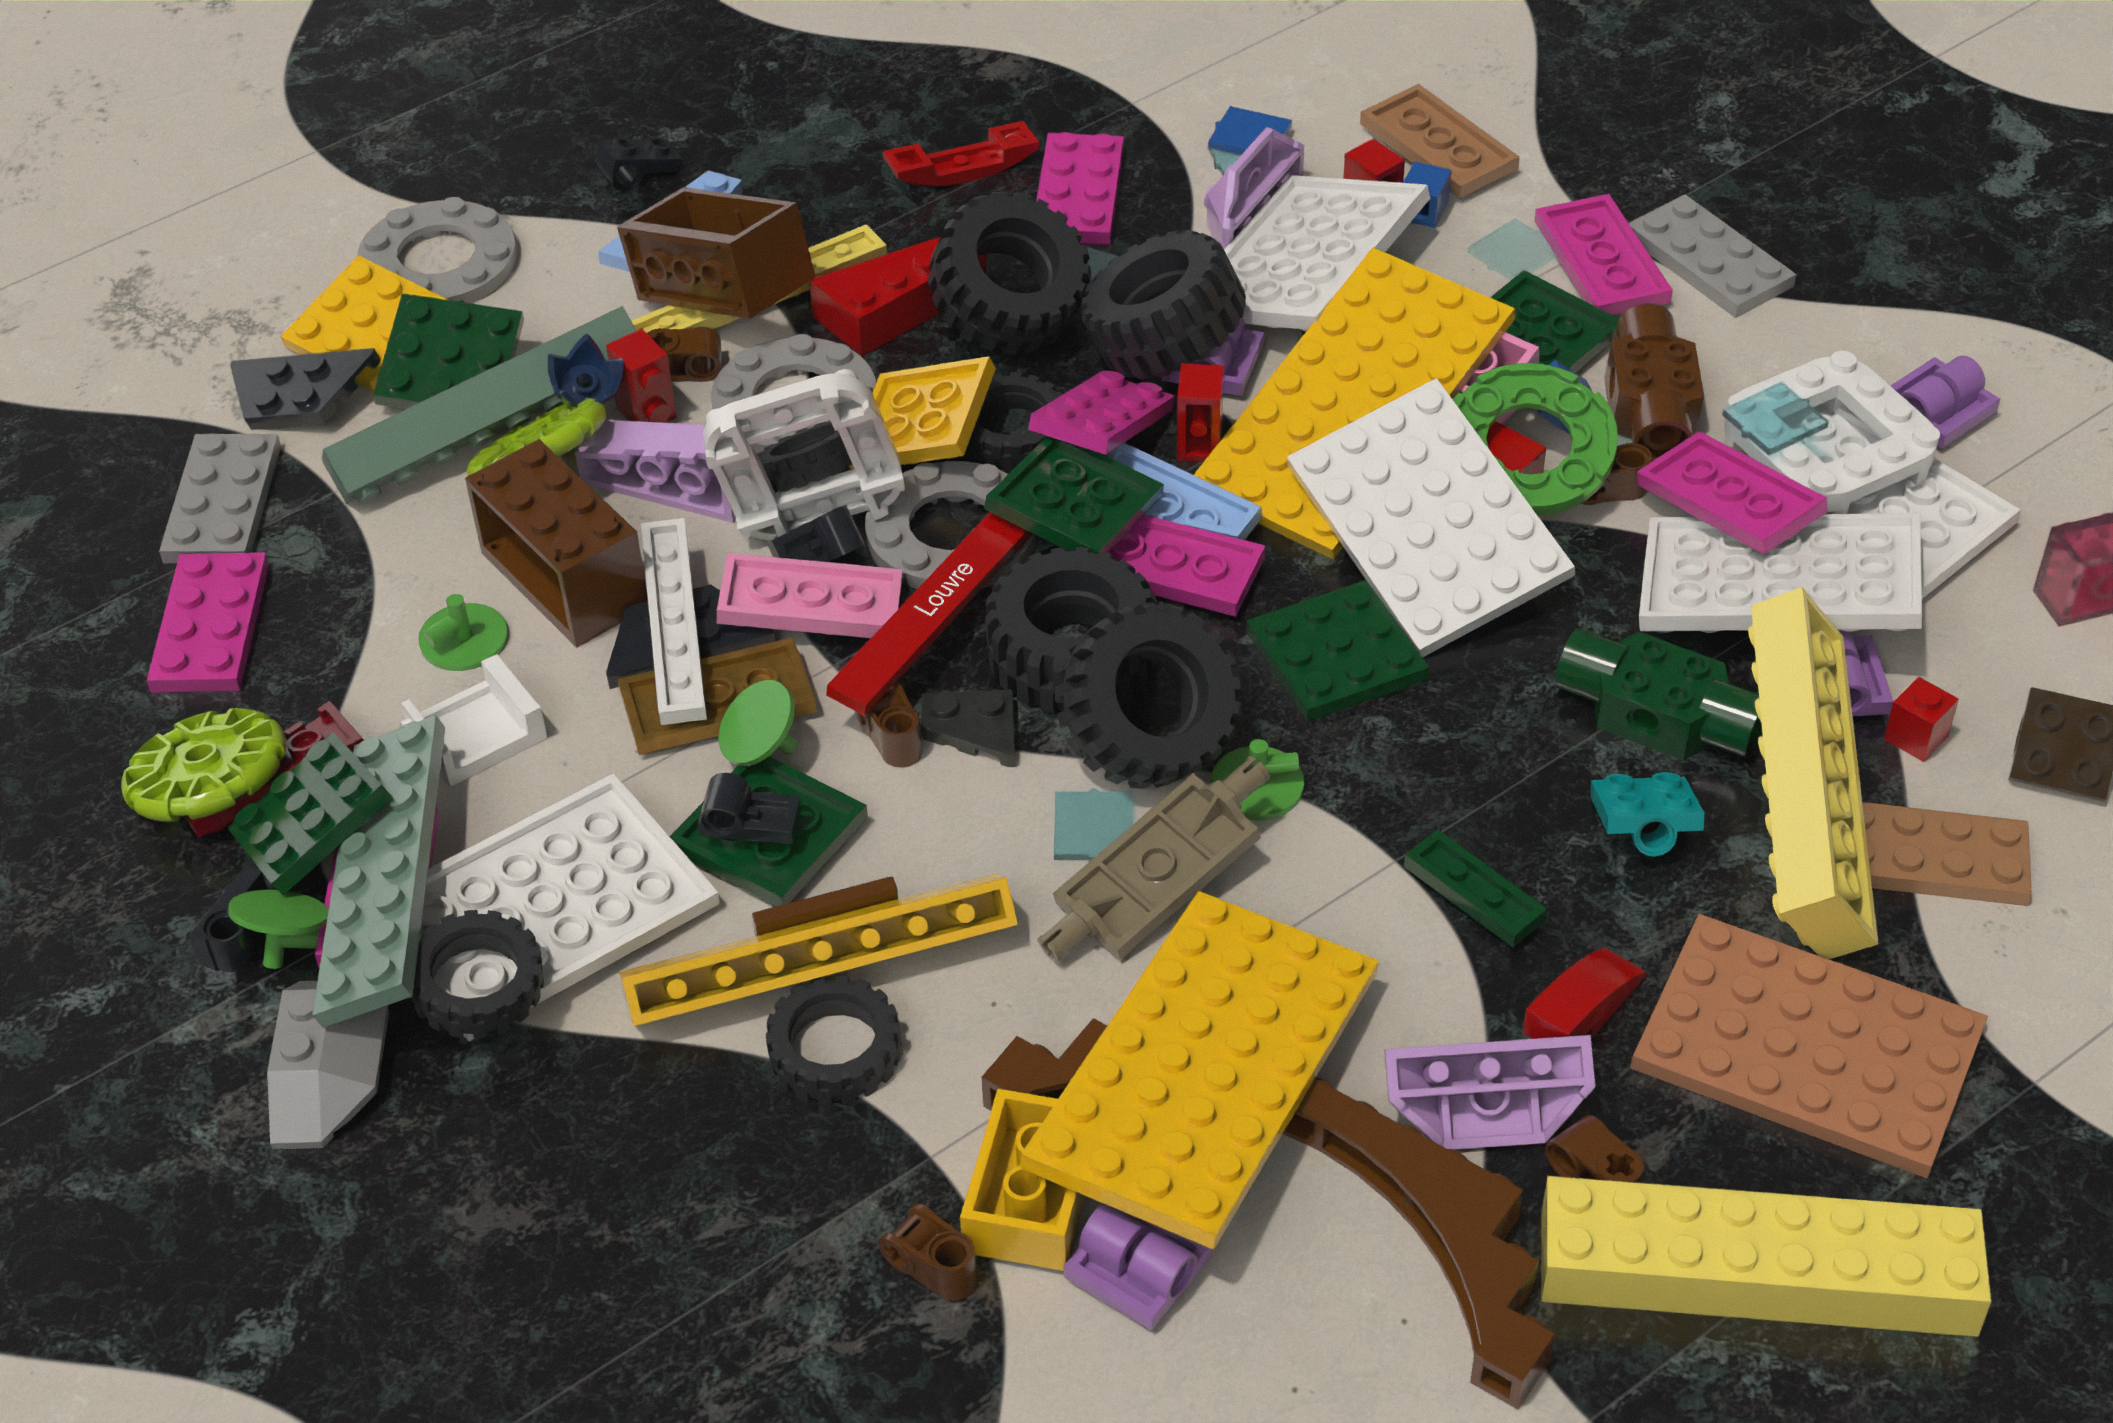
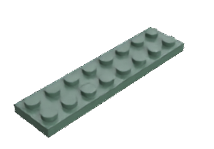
[312,715,445,1028]

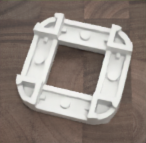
[1724,351,1940,514]
[703,369,905,541]

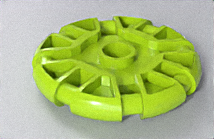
[467,398,606,476]
[121,708,286,822]

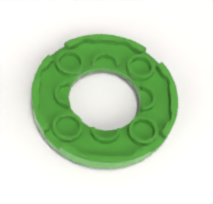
[1453,363,1618,516]

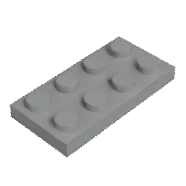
[1629,194,1796,318]
[159,434,281,563]

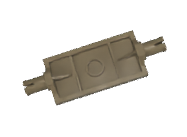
[1037,756,1270,962]

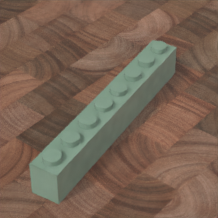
[321,306,637,504]

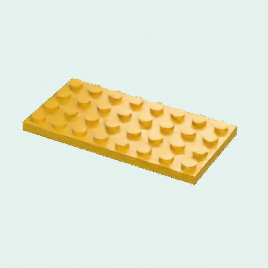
[1194,247,1515,560]
[1020,891,1379,1250]

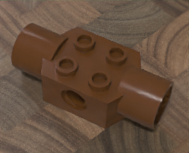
[1604,304,1704,462]

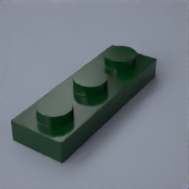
[1404,829,1547,947]

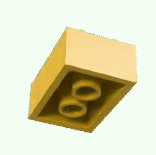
[960,1089,1086,1271]

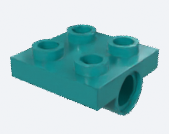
[1591,772,1704,857]

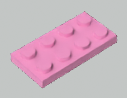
[716,553,903,639]

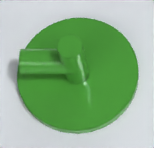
[418,594,508,671]
[718,680,798,766]
[1211,739,1304,820]
[228,890,329,969]

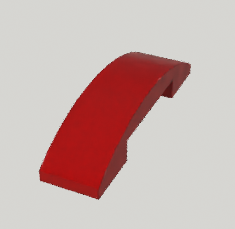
[883,121,1039,186]

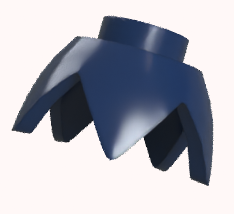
[548,334,624,408]

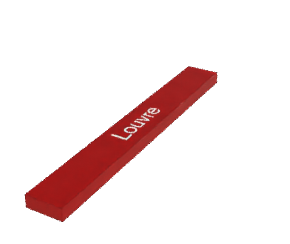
[826,512,1033,716]

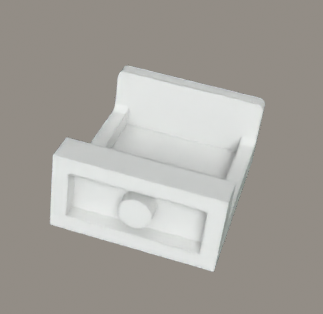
[399,654,547,787]

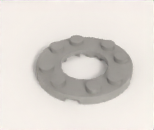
[357,197,517,303]
[711,334,876,453]
[865,461,1036,589]

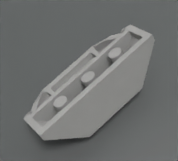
[267,981,389,1149]

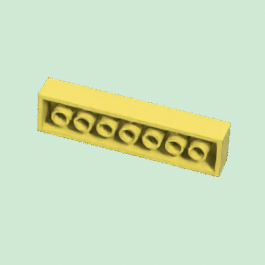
[1748,587,1878,959]
[1541,1176,1991,1337]

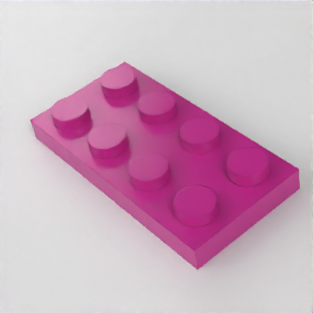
[1036,132,1124,245]
[1534,194,1673,315]
[1028,371,1175,455]
[1637,431,1828,555]
[1109,515,1265,617]
[147,552,269,693]

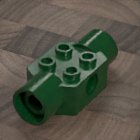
[1554,628,1762,761]

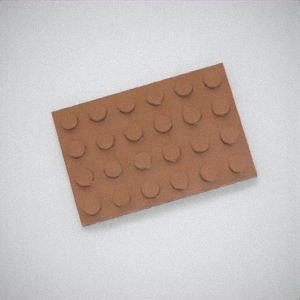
[1631,914,1988,1179]

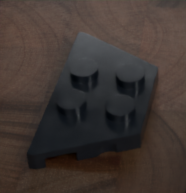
[230,348,381,430]
[606,584,775,689]

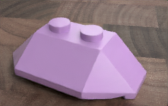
[1204,127,1304,249]
[1384,1035,1595,1149]

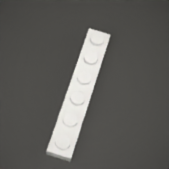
[641,518,707,725]

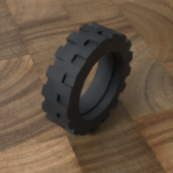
[966,373,1062,471]
[757,421,853,493]
[411,910,544,1038]
[766,975,901,1105]

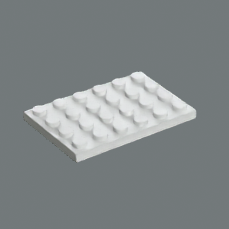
[1224,175,1430,331]
[1287,378,1575,657]
[1739,402,2021,599]
[1639,513,1922,633]
[419,773,719,1042]

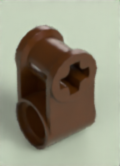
[647,327,722,382]
[1581,443,1652,505]
[855,682,923,767]
[1545,1115,1644,1183]
[878,1203,978,1301]

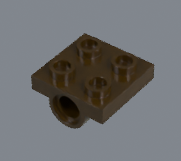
[2008,687,2113,802]

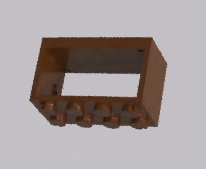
[617,187,816,319]
[465,439,648,648]

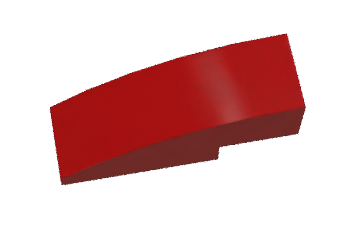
[1523,947,1646,1039]

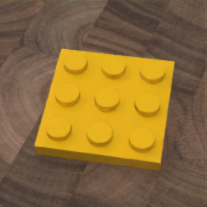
[280,255,448,392]
[849,356,996,470]

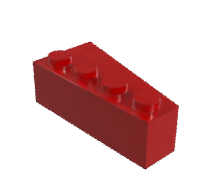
[809,237,987,356]

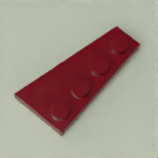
[183,701,364,838]

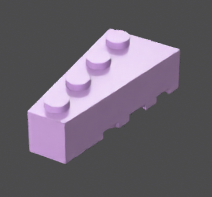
[575,420,736,523]

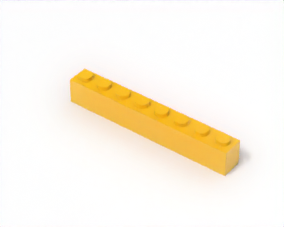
[618,874,1018,1026]

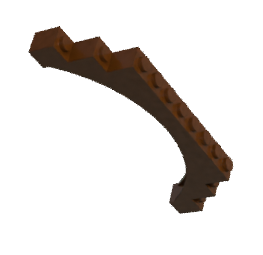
[981,1018,1555,1410]

